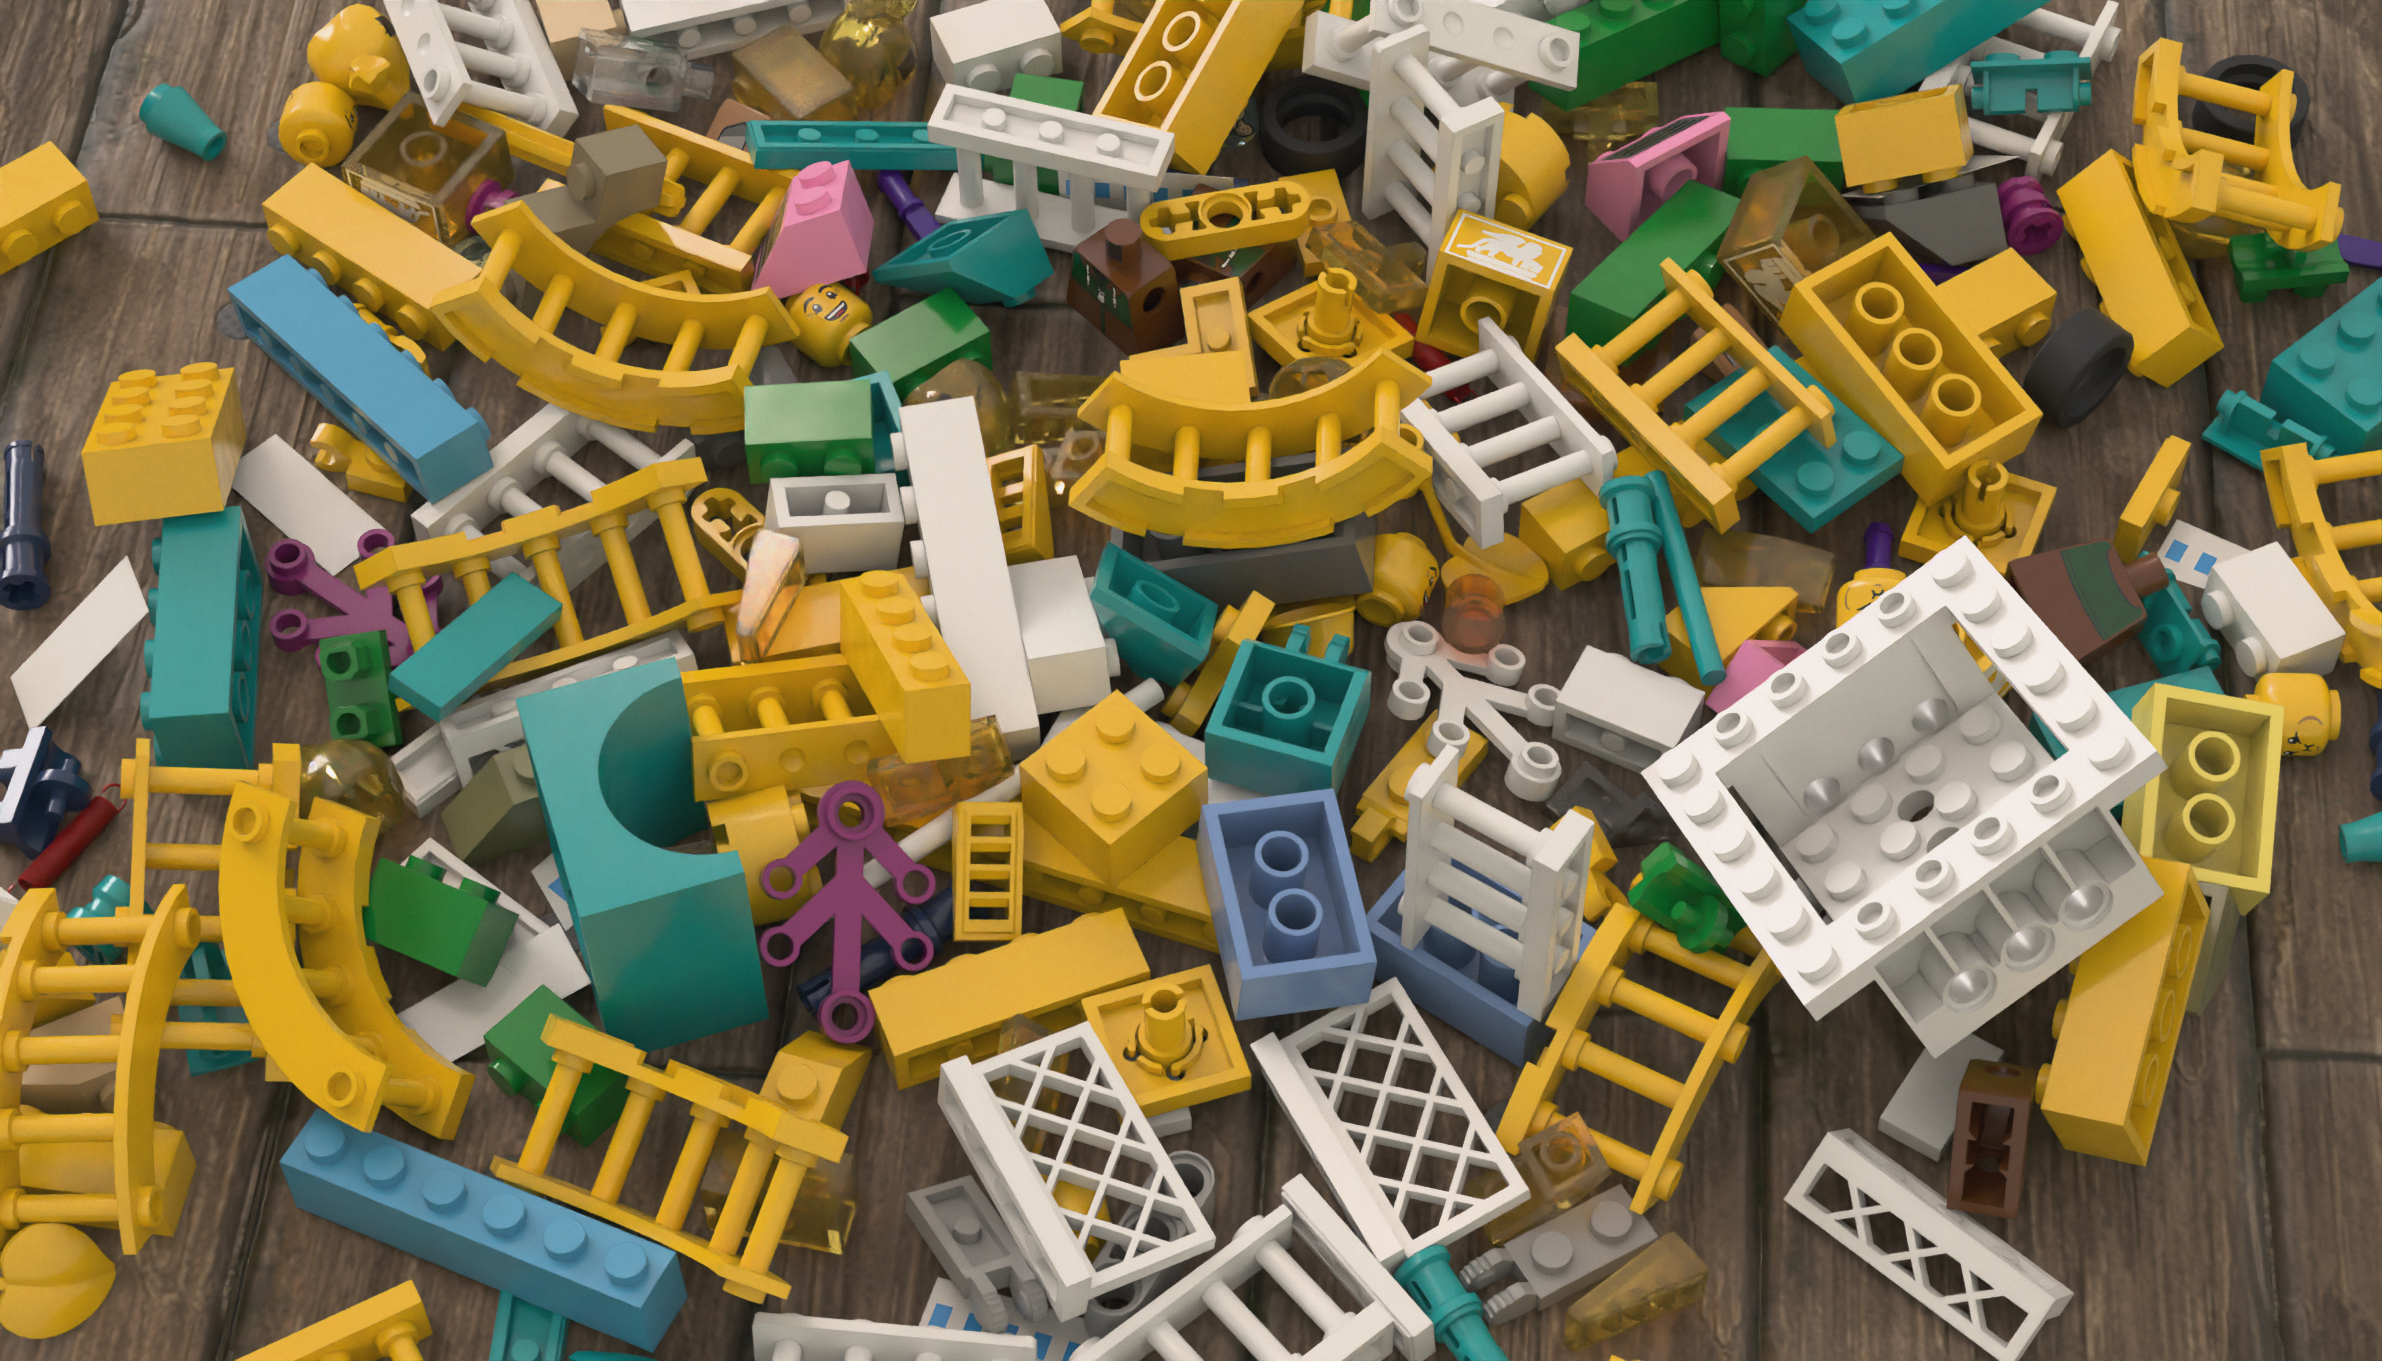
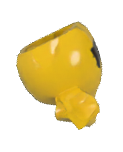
[307,4,412,118]

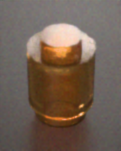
[1442,574,1506,654]

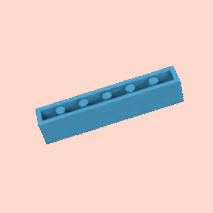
[227,254,494,504]
[279,1108,688,1353]

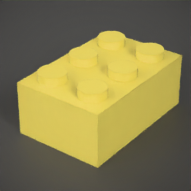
[2121,683,2285,916]

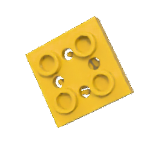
[1247,268,1415,390]
[1898,459,2057,578]
[1080,964,1251,1125]

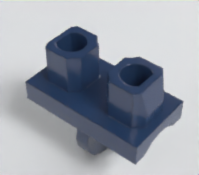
[0,726,92,860]

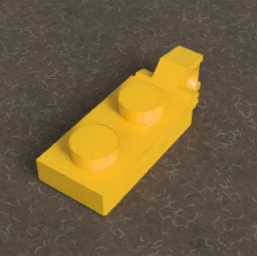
[1349,709,1489,864]

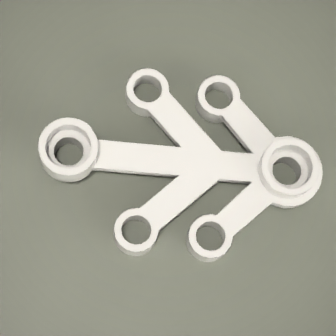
[1384,621,1561,802]

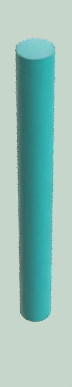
[1644,470,1727,686]

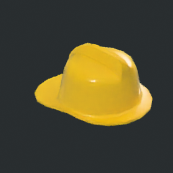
[1259,595,1356,659]

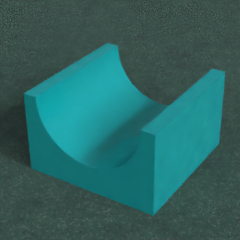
[515,656,769,1053]

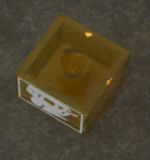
[341,90,515,250]
[1716,155,1875,338]

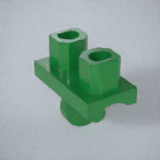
[2226,232,2350,304]
[319,630,403,754]
[1627,842,1747,954]

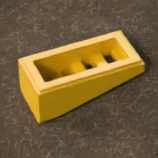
[986,444,1054,566]
[952,802,1024,942]

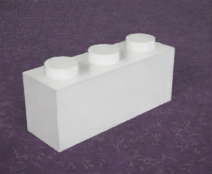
[1008,555,1120,715]

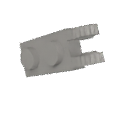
[905,1175,1049,1334]
[1458,1183,1659,1327]

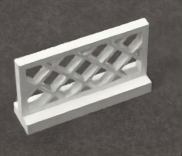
[1250,976,1531,1277]
[937,1021,1216,1323]

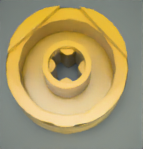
[1431,102,1571,232]
[706,784,823,927]

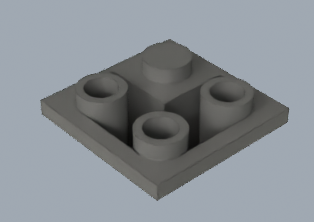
[1843,173,2007,266]

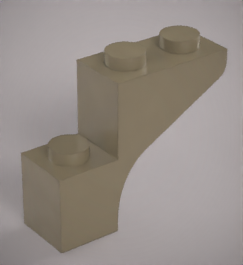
[500,124,668,320]

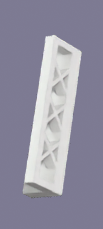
[438,629,698,789]
[1784,1128,2074,1361]

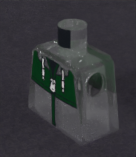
[572,27,714,112]

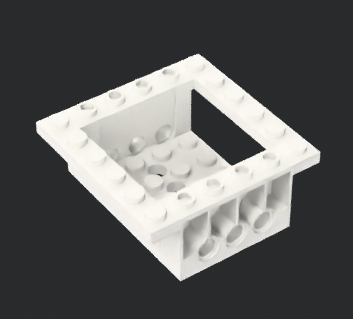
[1640,535,2168,1059]

